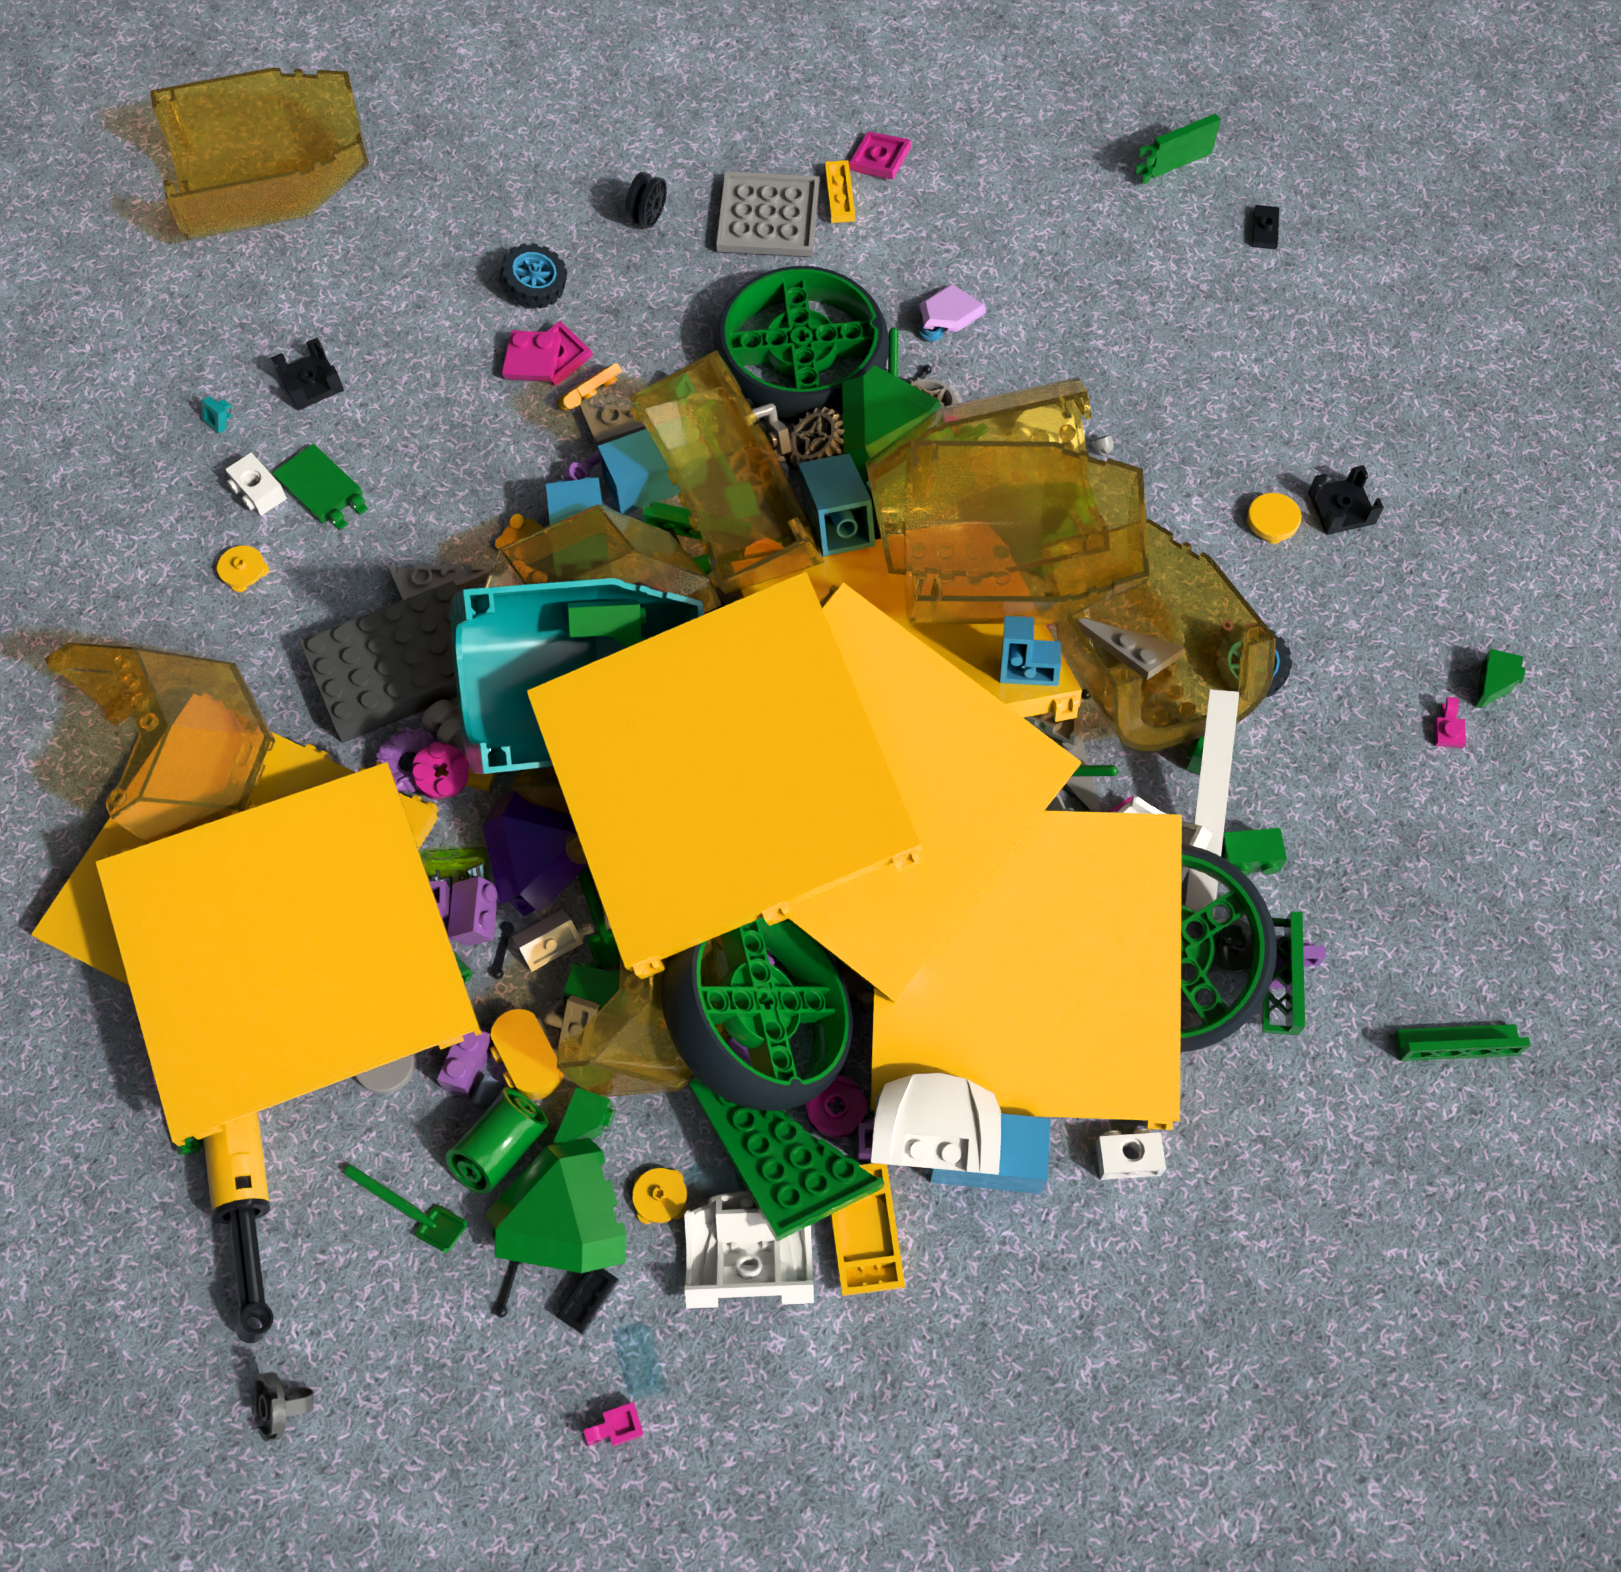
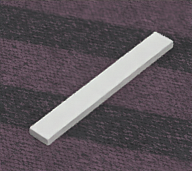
[1185,689,1239,919]

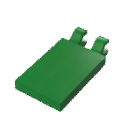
[1134,113,1221,184]
[273,443,368,530]

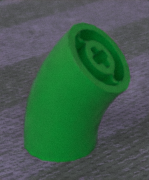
[445,1087,549,1195]

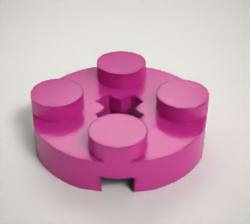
[412,742,469,800]
[806,1076,867,1138]

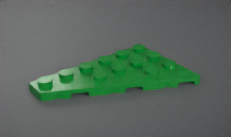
[689,1078,885,1242]

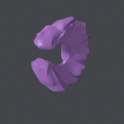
[375,727,438,793]

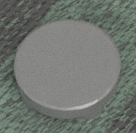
[356,1054,417,1095]

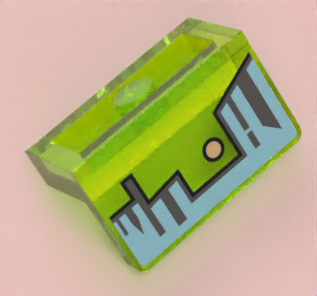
[425,846,487,891]

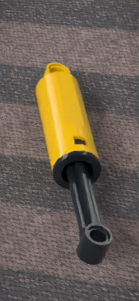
[203,1112,274,1343]

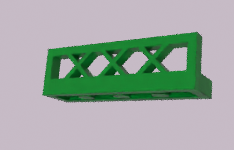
[1261,911,1305,1035]
[1395,1024,1531,1061]

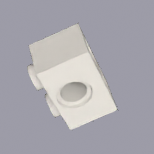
[225,452,287,516]
[1096,1129,1166,1180]

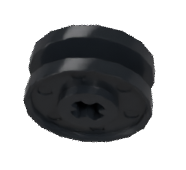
[625,172,667,228]

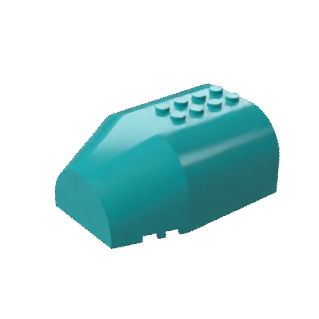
[451,578,704,774]

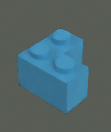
[1000,616,1061,686]

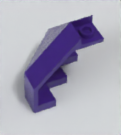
[482,789,588,916]

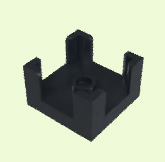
[271,338,344,411]
[1308,465,1384,535]

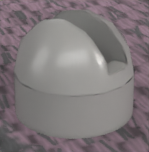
[1091,434,1114,455]

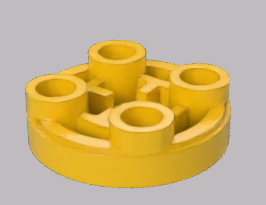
[1246,493,1301,544]

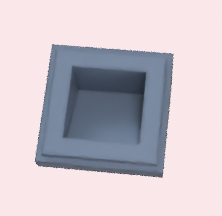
[473,1074,506,1112]

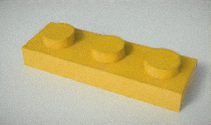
[825,160,855,223]

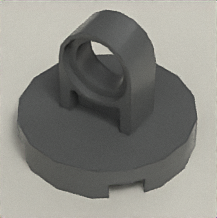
[1211,917,1253,974]
[253,1372,314,1442]

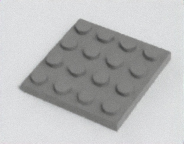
[716,171,820,257]

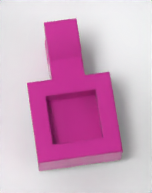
[1434,697,1466,748]
[583,1402,644,1447]

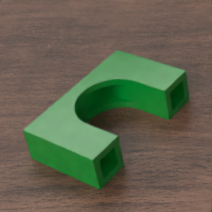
[567,600,647,648]

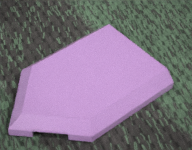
[919,284,986,332]

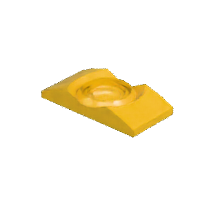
[831,1163,905,1296]

